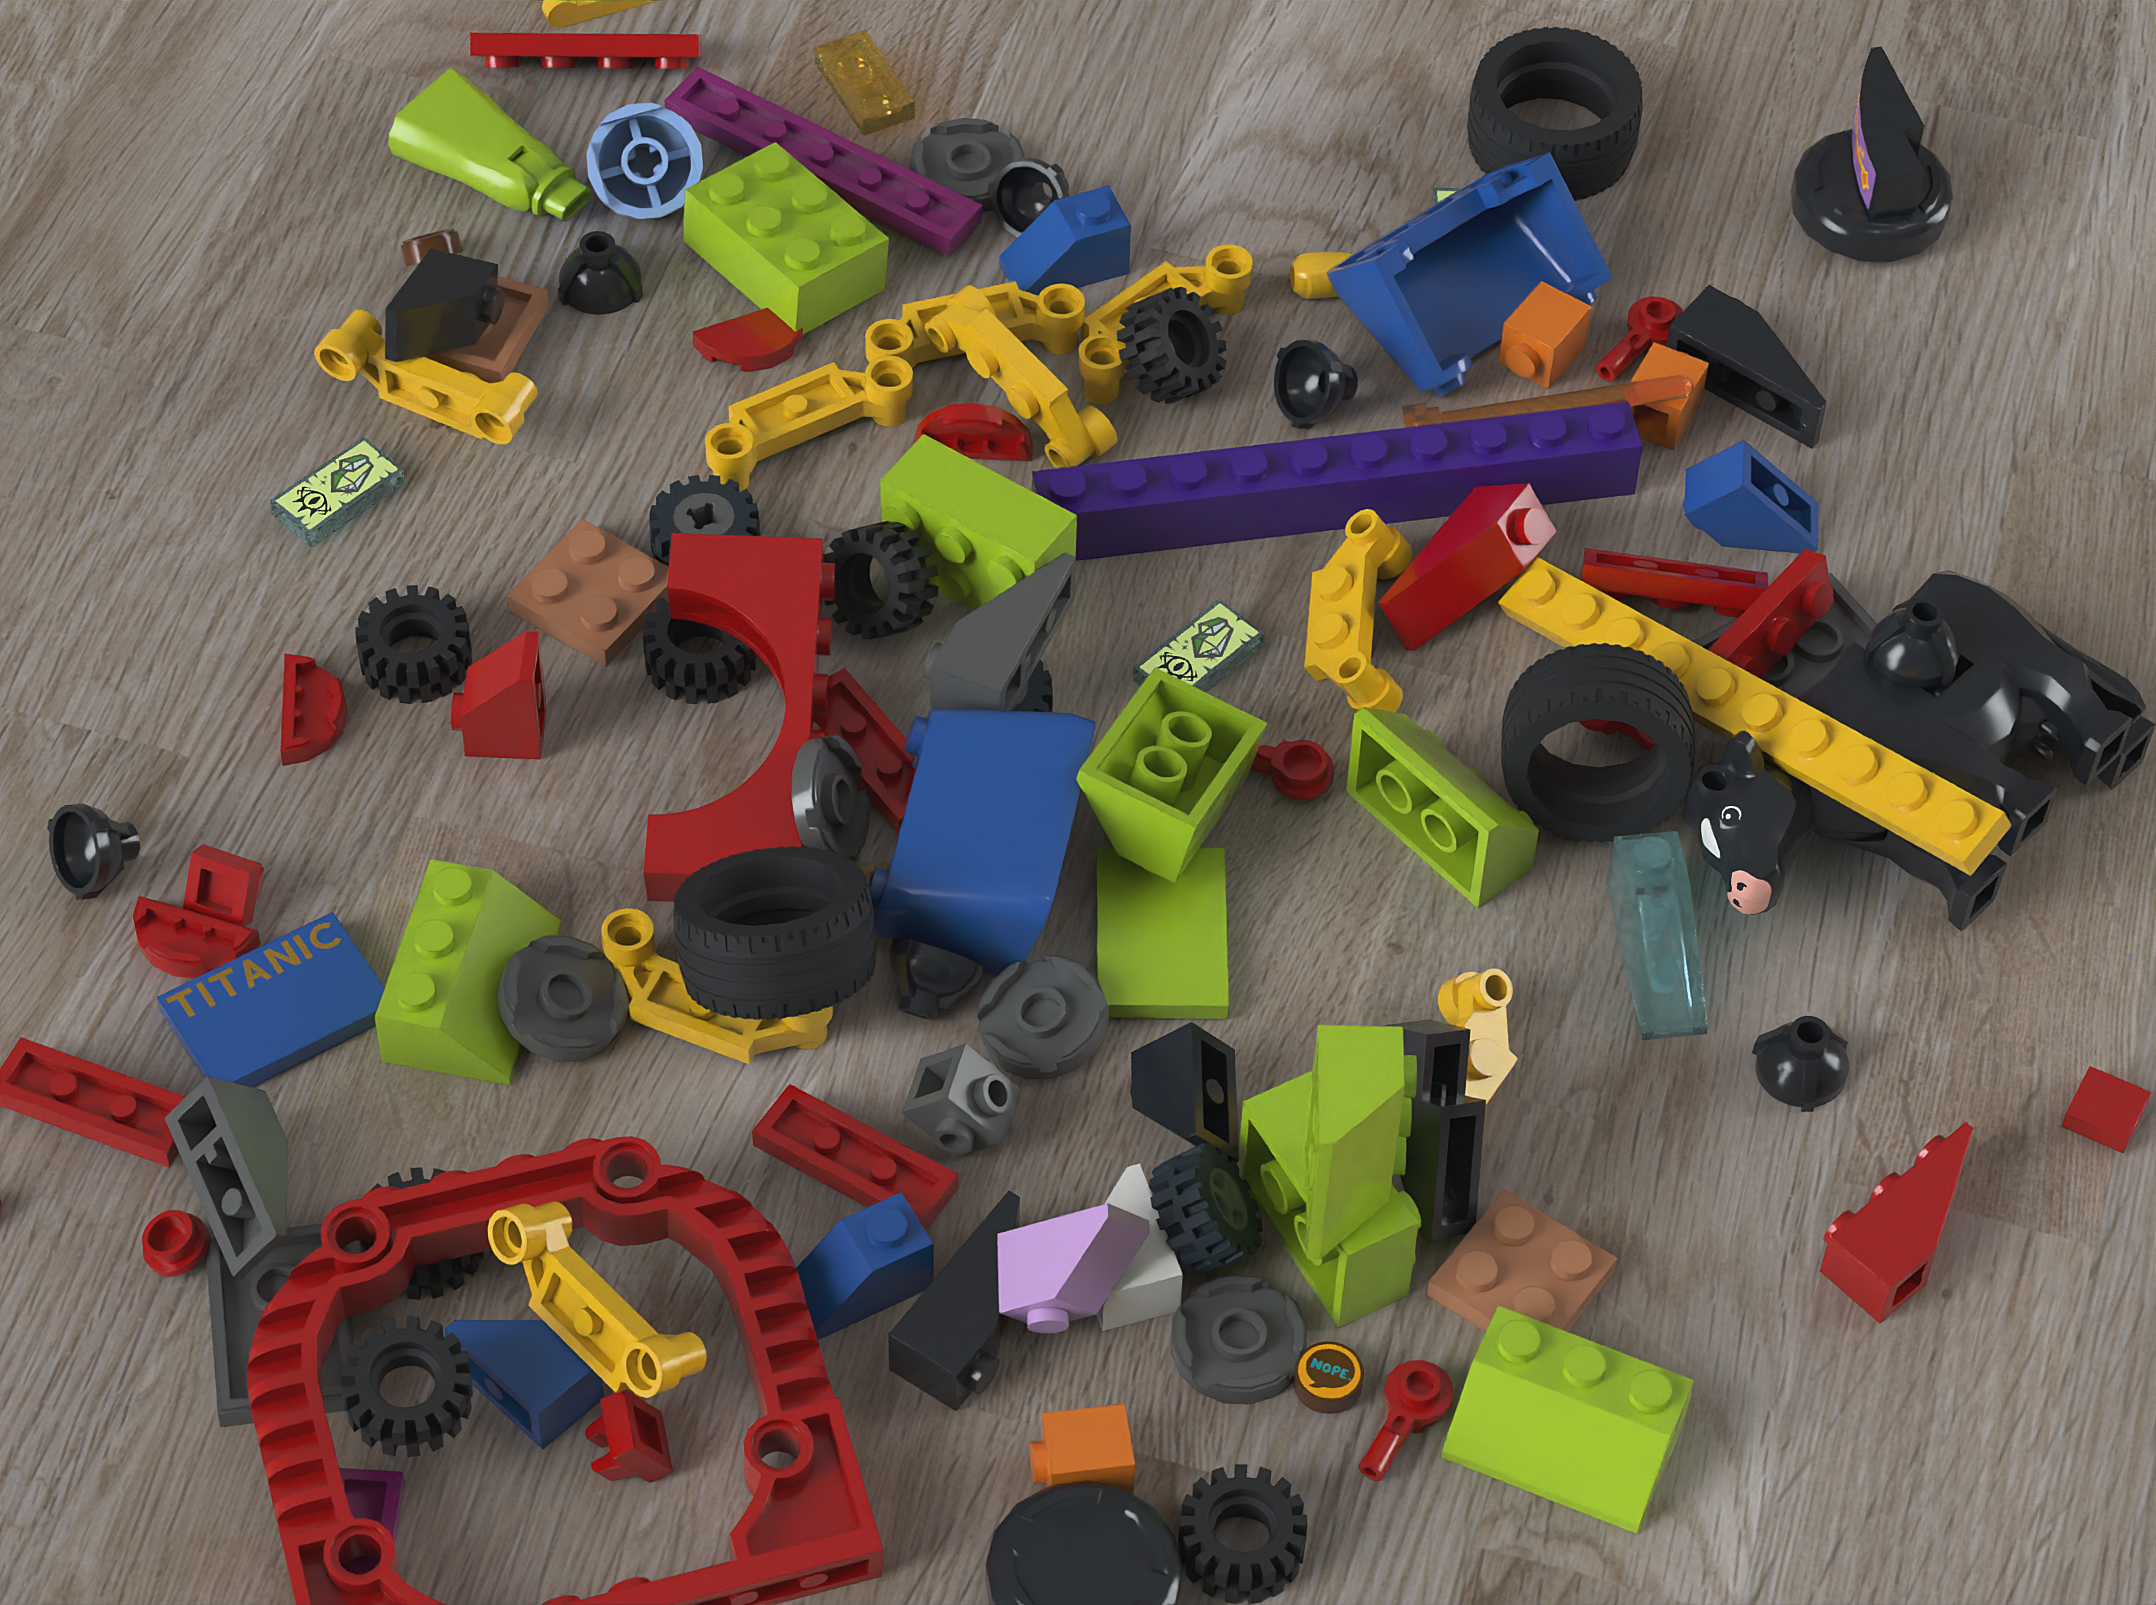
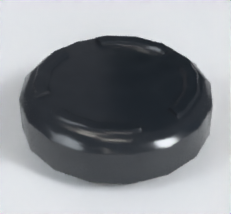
[1791,128,1953,262]
[985,1480,1182,1605]

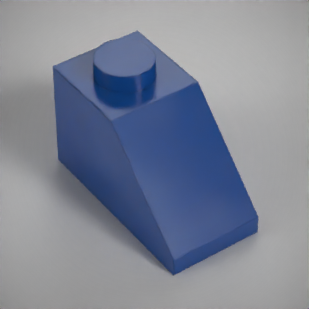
[999,185,1131,296]
[1683,440,1818,553]
[796,1192,934,1340]
[444,1320,604,1450]

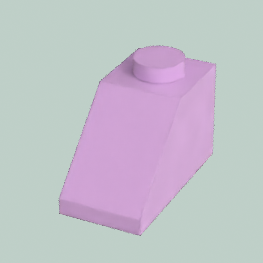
[997,1203,1150,1333]

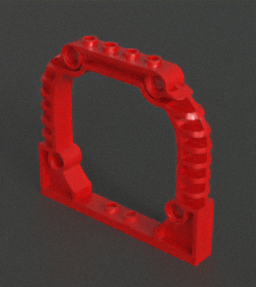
[247,1136,883,1605]

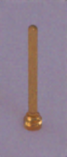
[1402,375,1693,428]

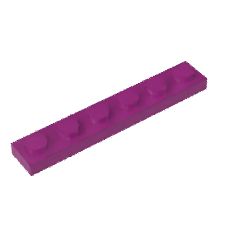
[664,67,982,256]

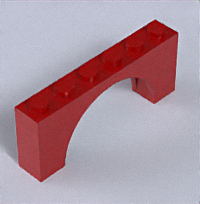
[643,533,836,902]

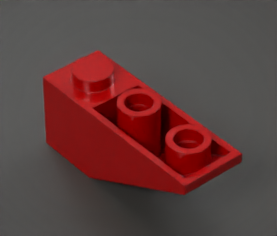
[1820,1122,1973,1323]

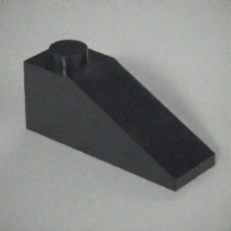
[1666,285,1827,449]
[888,1191,1020,1411]

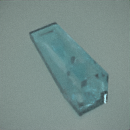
[1606,831,1708,1040]

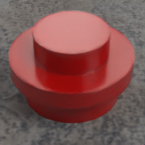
[142,1210,210,1277]

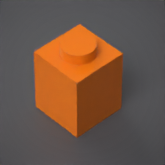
[1498,281,1592,389]
[1624,342,1709,450]
[1029,1404,1135,1494]

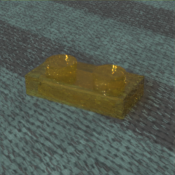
[814,30,915,136]

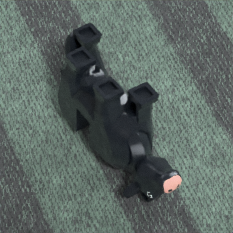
[1684,570,2156,931]

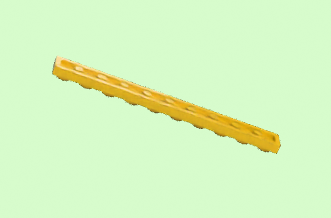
[1498,556,2012,876]

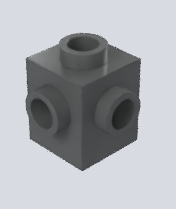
[902,1043,1020,1157]

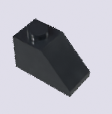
[385,248,504,362]
[1130,1022,1239,1163]

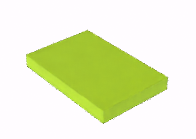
[1096,847,1229,1019]

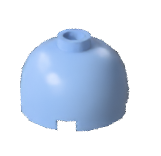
[586,102,703,221]

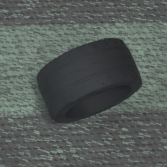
[1467,27,1643,201]
[1501,643,1695,843]
[673,846,876,1020]

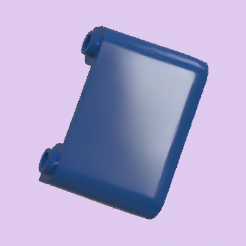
[1326,152,1613,396]
[868,708,1095,975]

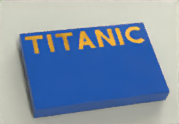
[157,912,385,1087]

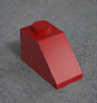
[451,631,547,760]

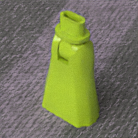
[388,68,592,222]

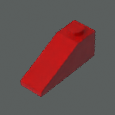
[1378,483,1556,650]

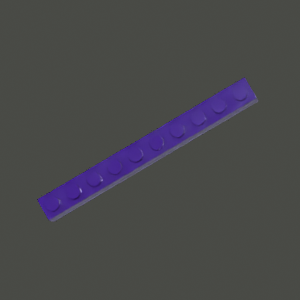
[1032,402,1643,561]

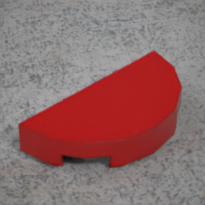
[693,308,803,372]
[913,403,1033,461]
[280,654,348,766]
[133,896,261,979]

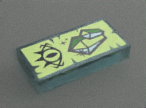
[270,437,405,548]
[1133,599,1264,692]

